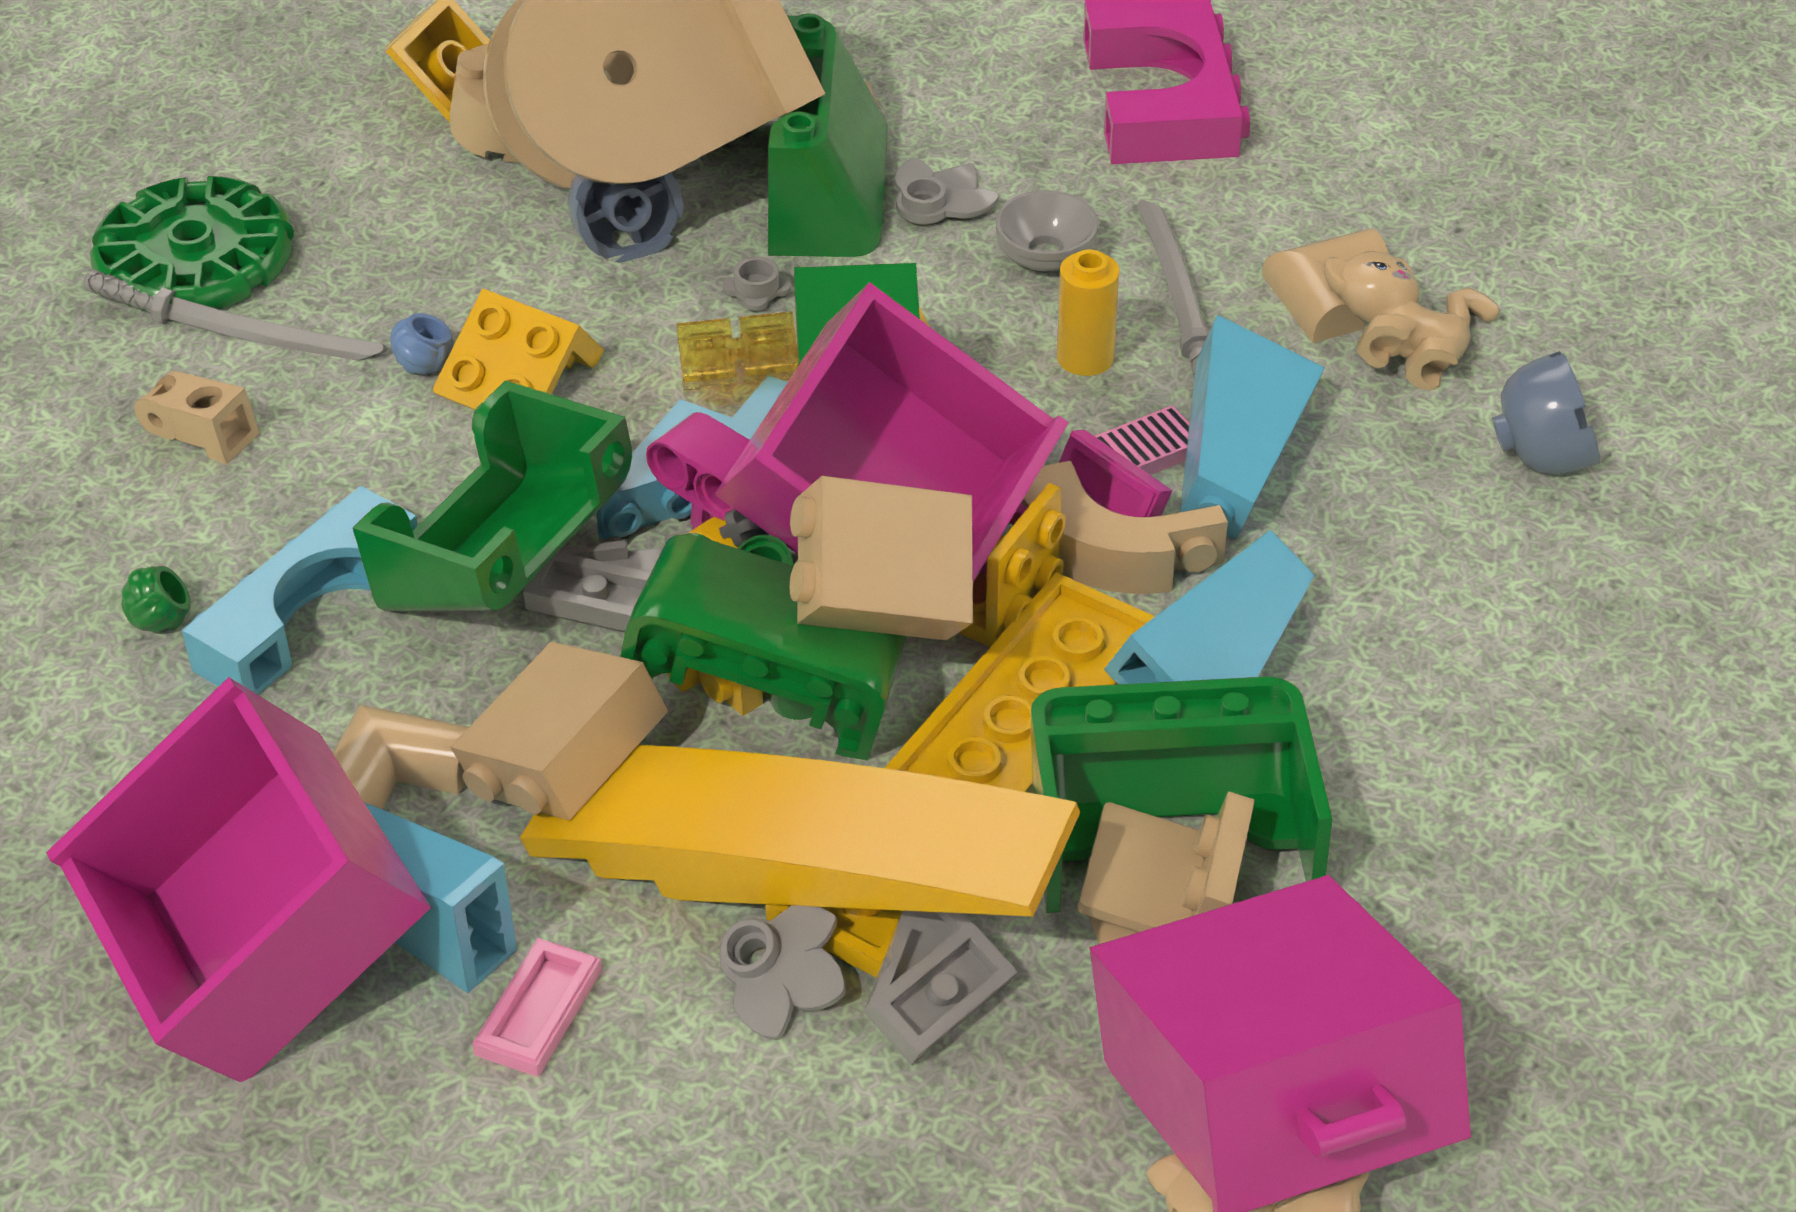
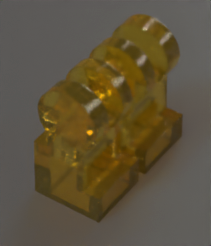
[676,311,798,391]

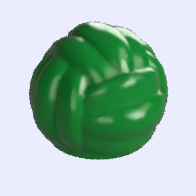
[121,566,191,632]

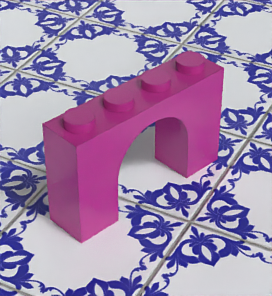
[1083,0,1250,164]

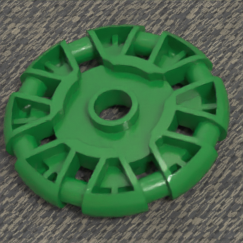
[90,176,294,311]

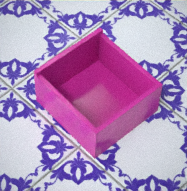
[715,282,1069,582]
[46,677,431,1083]
[1089,875,1471,1212]

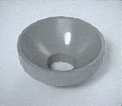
[996,190,1098,271]

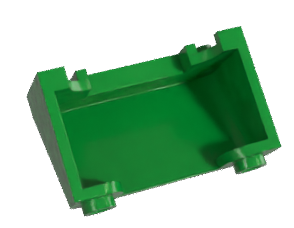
[768,13,888,257]
[620,533,907,761]

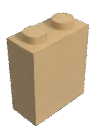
[790,476,973,640]
[450,641,668,821]

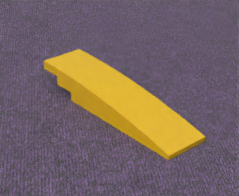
[520,745,1080,917]

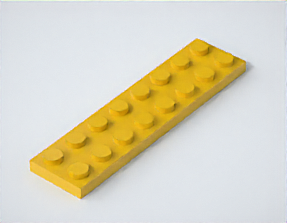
[765,572,1155,978]

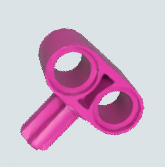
[646,412,750,530]

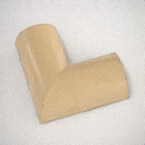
[1262,229,1389,343]
[333,705,469,809]

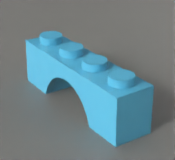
[182,486,418,695]

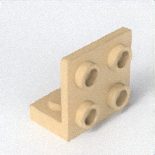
[1077,791,1255,932]

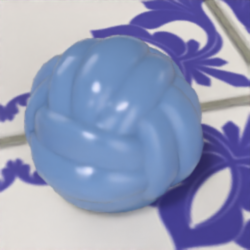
[390,313,454,376]

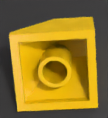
[385,0,490,123]

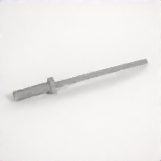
[1137,200,1210,377]
[84,269,387,361]

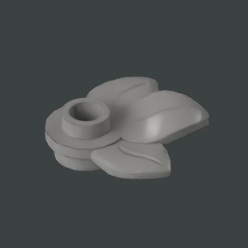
[894,158,999,224]
[720,905,846,1040]

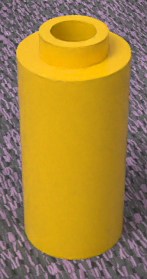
[1057,249,1119,376]

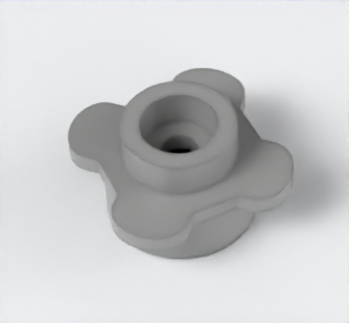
[723,257,791,310]

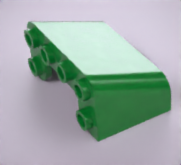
[352,380,632,611]

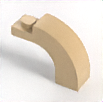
[1021,461,1228,594]

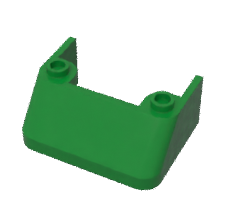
[1031,676,1332,913]

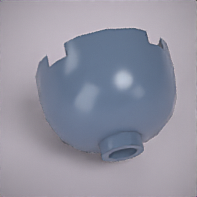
[567,172,684,263]
[1492,351,1600,475]

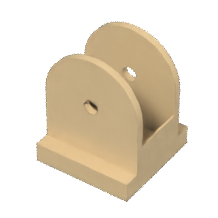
[483,0,825,190]

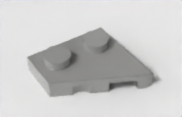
[523,534,678,632]
[863,911,1018,1065]

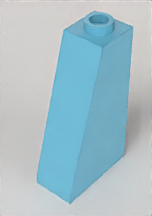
[1180,315,1325,539]
[1104,530,1315,684]
[364,802,517,993]

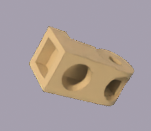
[134,371,259,465]

